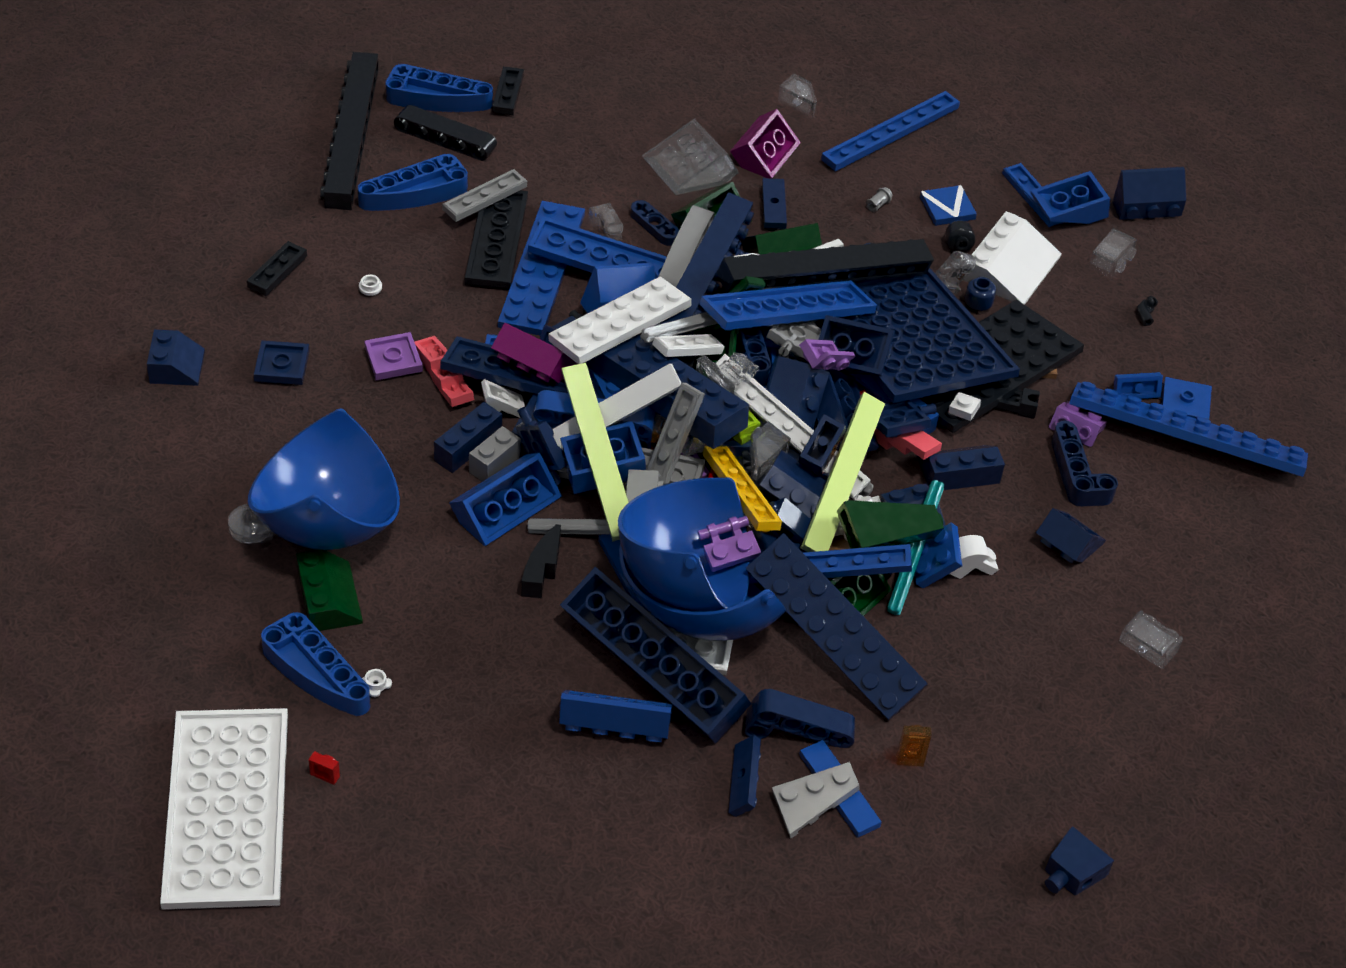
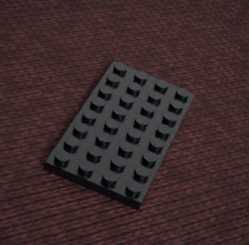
[920,299,1084,433]

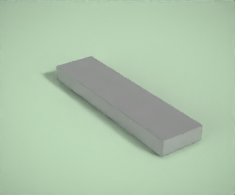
[442,169,527,222]
[646,383,705,484]

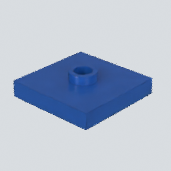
[1161,377,1212,420]

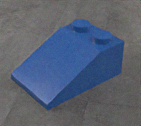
[1031,171,1110,224]

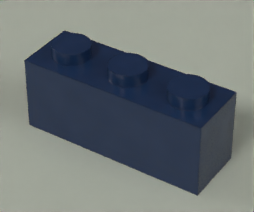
[434,402,502,473]

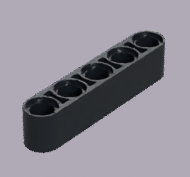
[394,105,497,161]

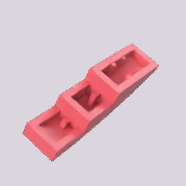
[414,336,474,407]
[874,428,942,460]

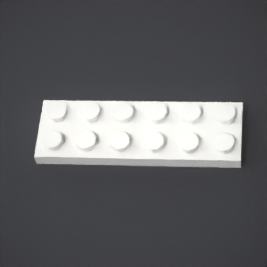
[549,277,691,364]

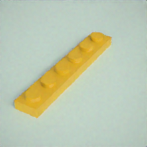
[703,446,782,532]

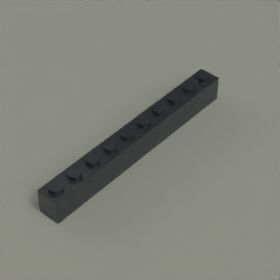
[320,52,379,210]
[717,239,934,293]

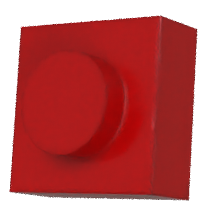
[309,751,340,785]

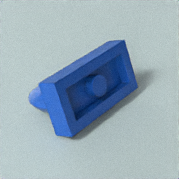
[1113,372,1163,399]

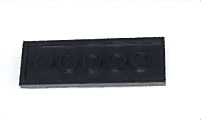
[465,190,528,289]

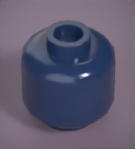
[965,277,996,311]

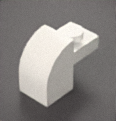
[950,535,999,579]

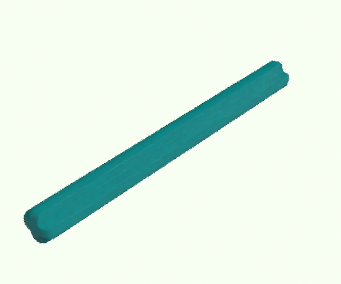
[887,480,944,615]

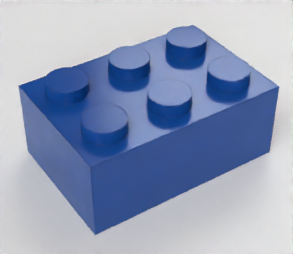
[560,421,646,494]

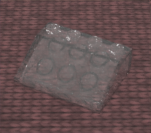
[642,119,739,195]

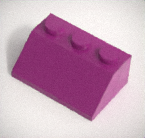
[730,109,801,178]
[491,323,578,383]

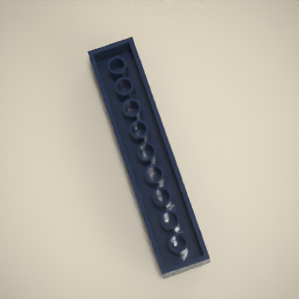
[652,192,754,359]

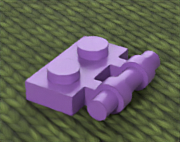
[697,516,761,572]

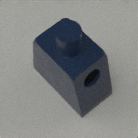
[1045,826,1114,895]

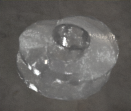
[228,504,275,544]

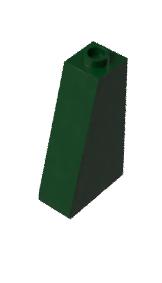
[837,500,944,549]

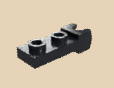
[994,388,1040,419]

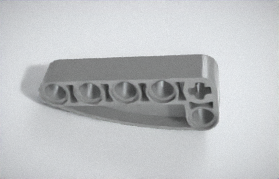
[659,205,715,287]

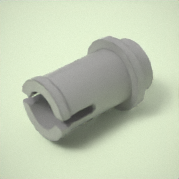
[866,187,893,212]

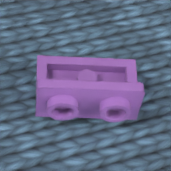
[799,339,855,371]
[1049,401,1107,447]

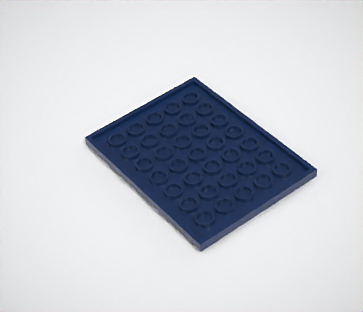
[838,268,1020,403]

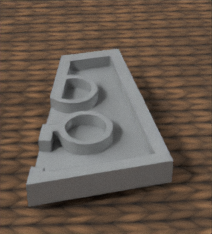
[772,762,860,839]

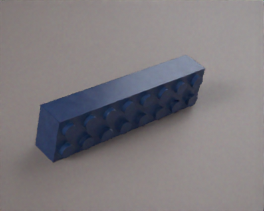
[584,334,749,449]
[560,567,752,744]

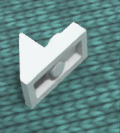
[481,379,525,418]

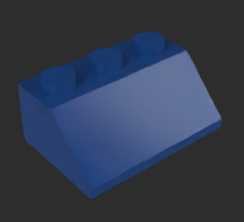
[580,263,655,313]

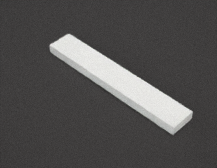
[553,364,681,448]

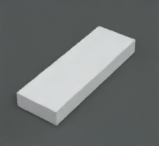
[652,334,724,357]

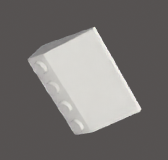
[963,211,1061,305]

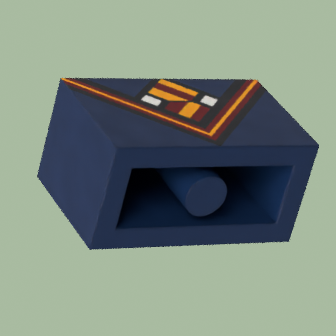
[800,415,846,476]

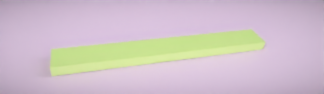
[562,363,629,541]
[801,392,885,552]

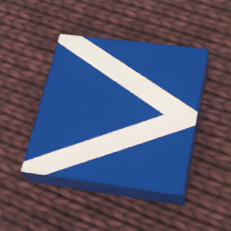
[920,185,977,226]

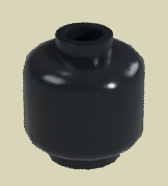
[945,220,976,253]

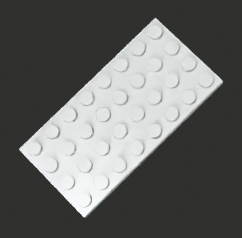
[160,708,288,909]

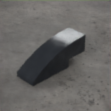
[521,524,561,599]

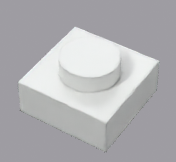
[949,392,981,421]

